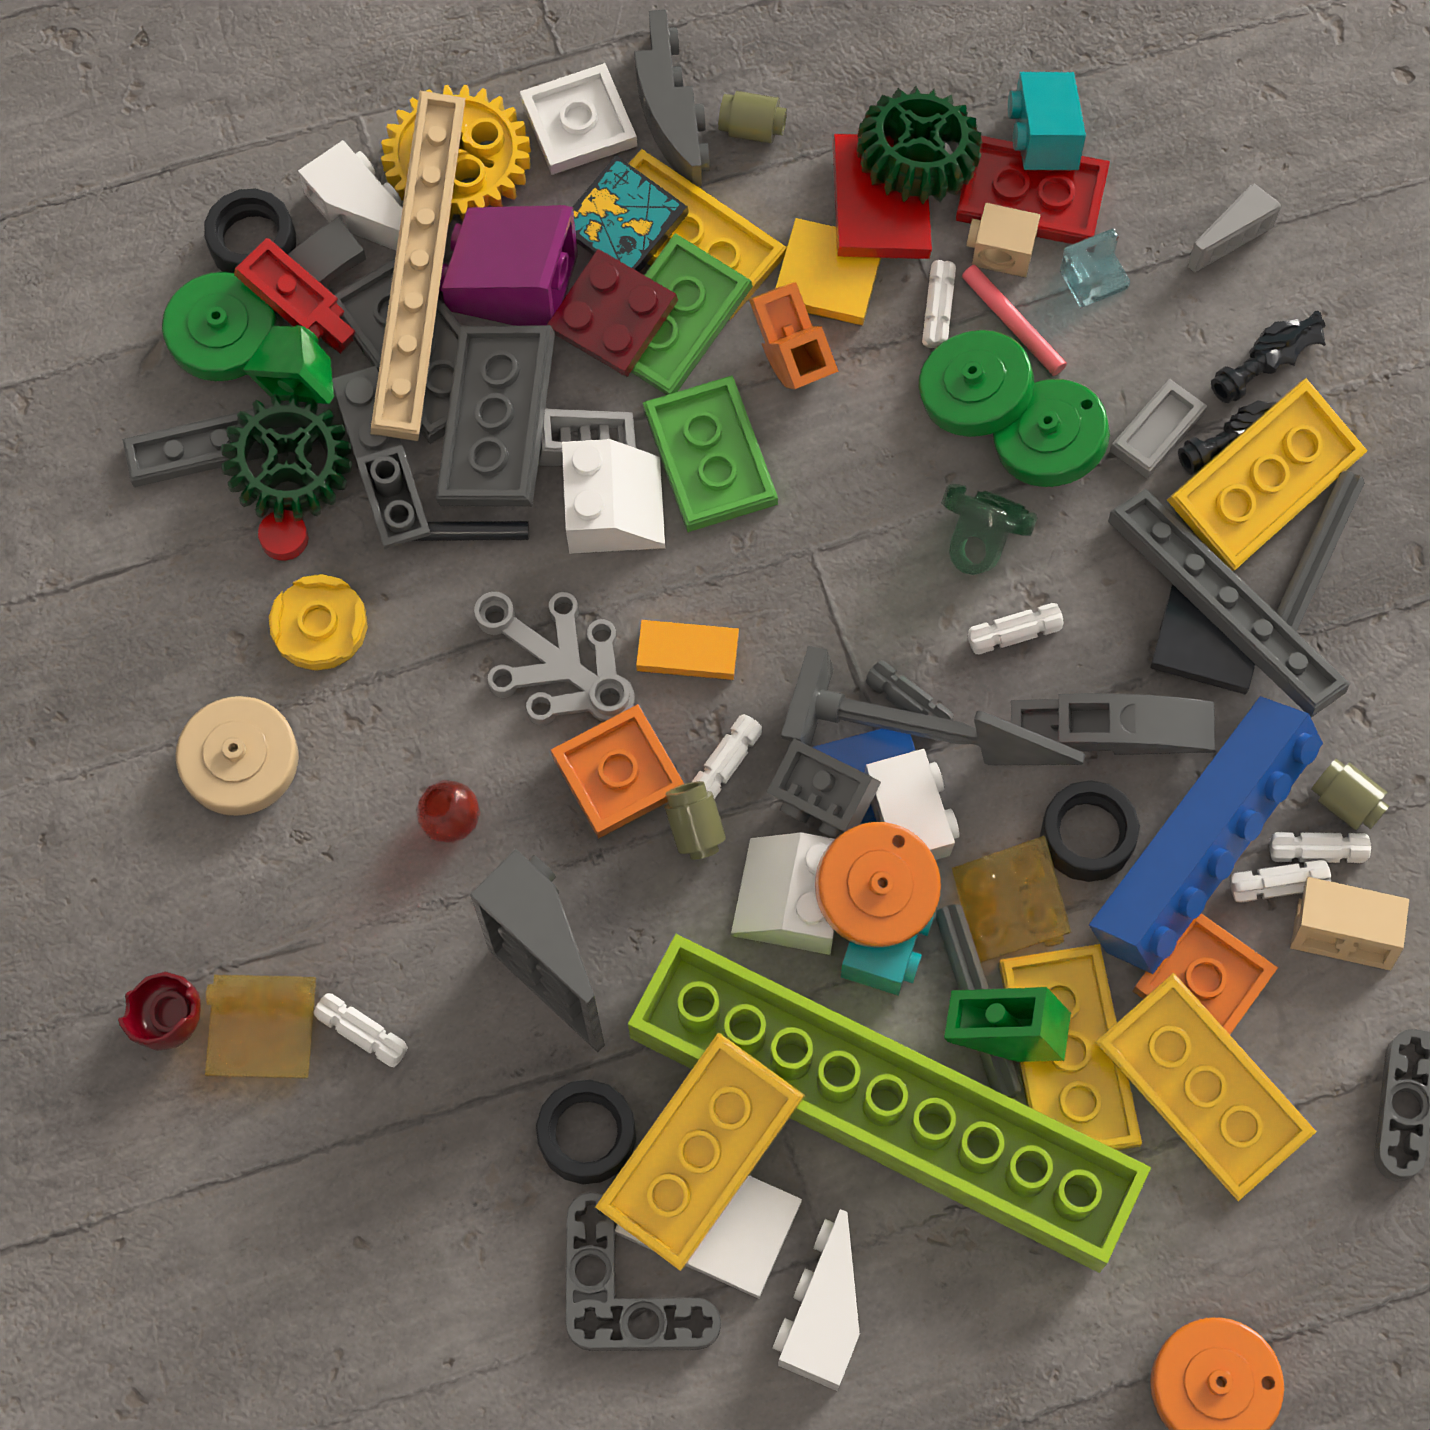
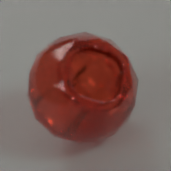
[416,780,480,843]

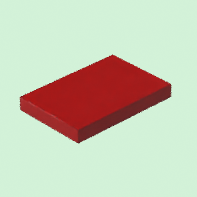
[833,134,932,259]
[956,136,1110,248]

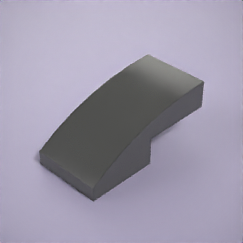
[288,217,366,290]

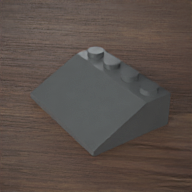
[470,849,605,1052]

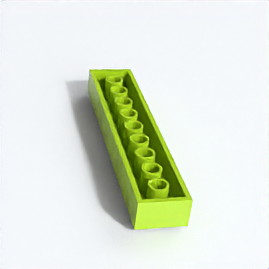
[628,934,1151,1273]

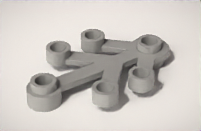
[474,592,635,726]

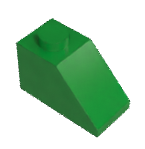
[243,325,334,404]
[944,987,1071,1062]

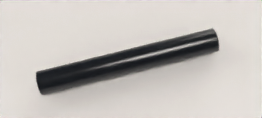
[413,521,529,541]

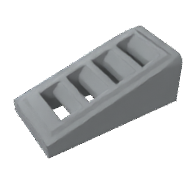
[1188,183,1281,272]
[538,409,636,466]

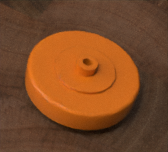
[815,822,941,948]
[1151,1317,1284,1430]

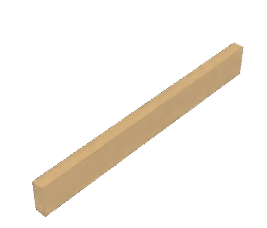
[370,90,466,441]

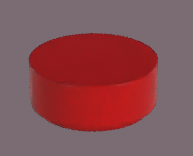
[258,510,309,561]

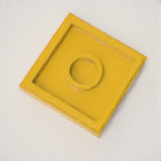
[776,218,881,326]

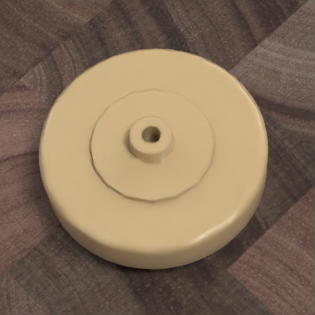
[176,696,299,816]

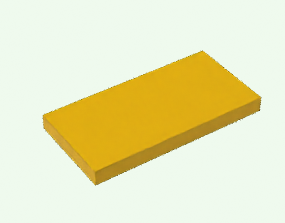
[629,149,787,320]
[1167,378,1367,571]
[999,944,1142,1150]
[1095,973,1317,1201]
[595,1033,805,1271]

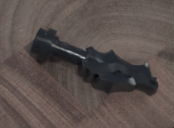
[1211,311,1326,403]
[1178,400,1278,474]

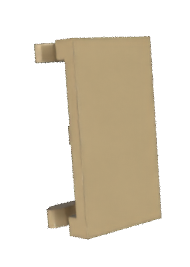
[1290,877,1409,971]

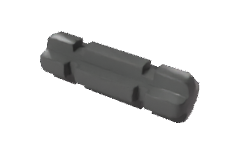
[866,661,954,720]

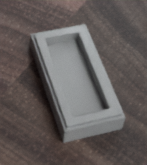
[1110,378,1207,479]

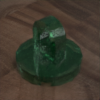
[941,484,1038,575]

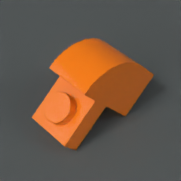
[749,282,838,389]

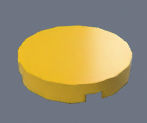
[269,574,368,671]

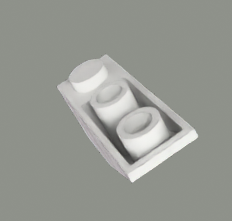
[298,140,403,250]
[773,1209,860,1391]

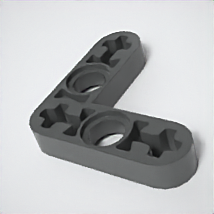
[1374,1029,1430,1181]
[566,1192,721,1351]

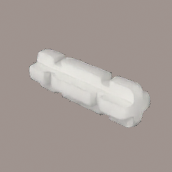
[922,260,956,348]
[968,603,1064,655]
[692,714,762,799]
[1269,832,1371,863]
[1230,859,1331,903]
[314,993,408,1067]

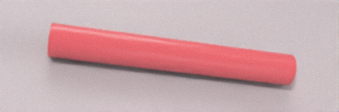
[962,265,1067,376]

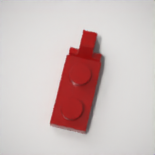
[234,238,355,354]

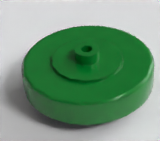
[162,272,278,381]
[919,330,1034,437]
[993,379,1110,487]

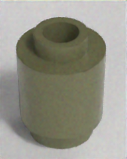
[718,91,787,144]
[1311,758,1390,831]
[664,781,726,860]

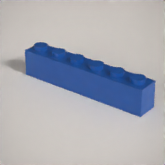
[1089,696,1323,974]

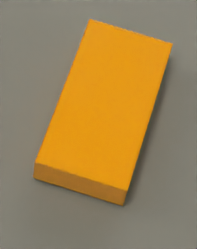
[636,620,739,680]

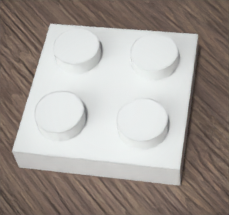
[520,63,637,175]

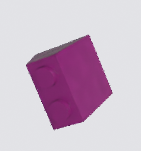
[439,205,578,326]

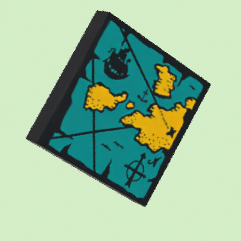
[573,155,689,272]

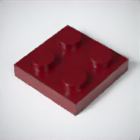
[547,249,678,377]

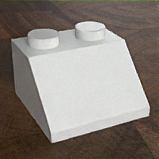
[562,439,665,554]
[731,832,835,955]

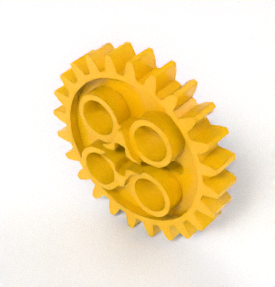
[381,85,531,225]

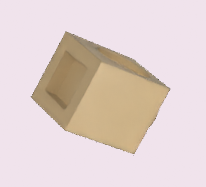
[966,203,1041,278]

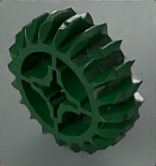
[856,86,982,205]
[221,393,352,522]

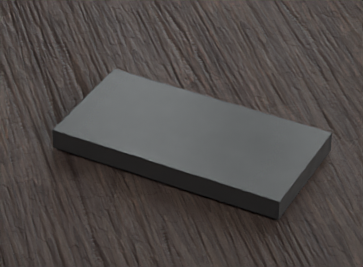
[334,258,461,444]
[436,325,555,507]

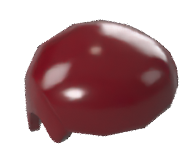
[118,971,201,1051]

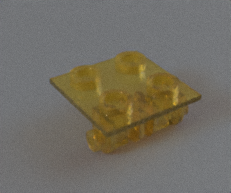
[952,836,1072,963]
[205,975,317,1079]

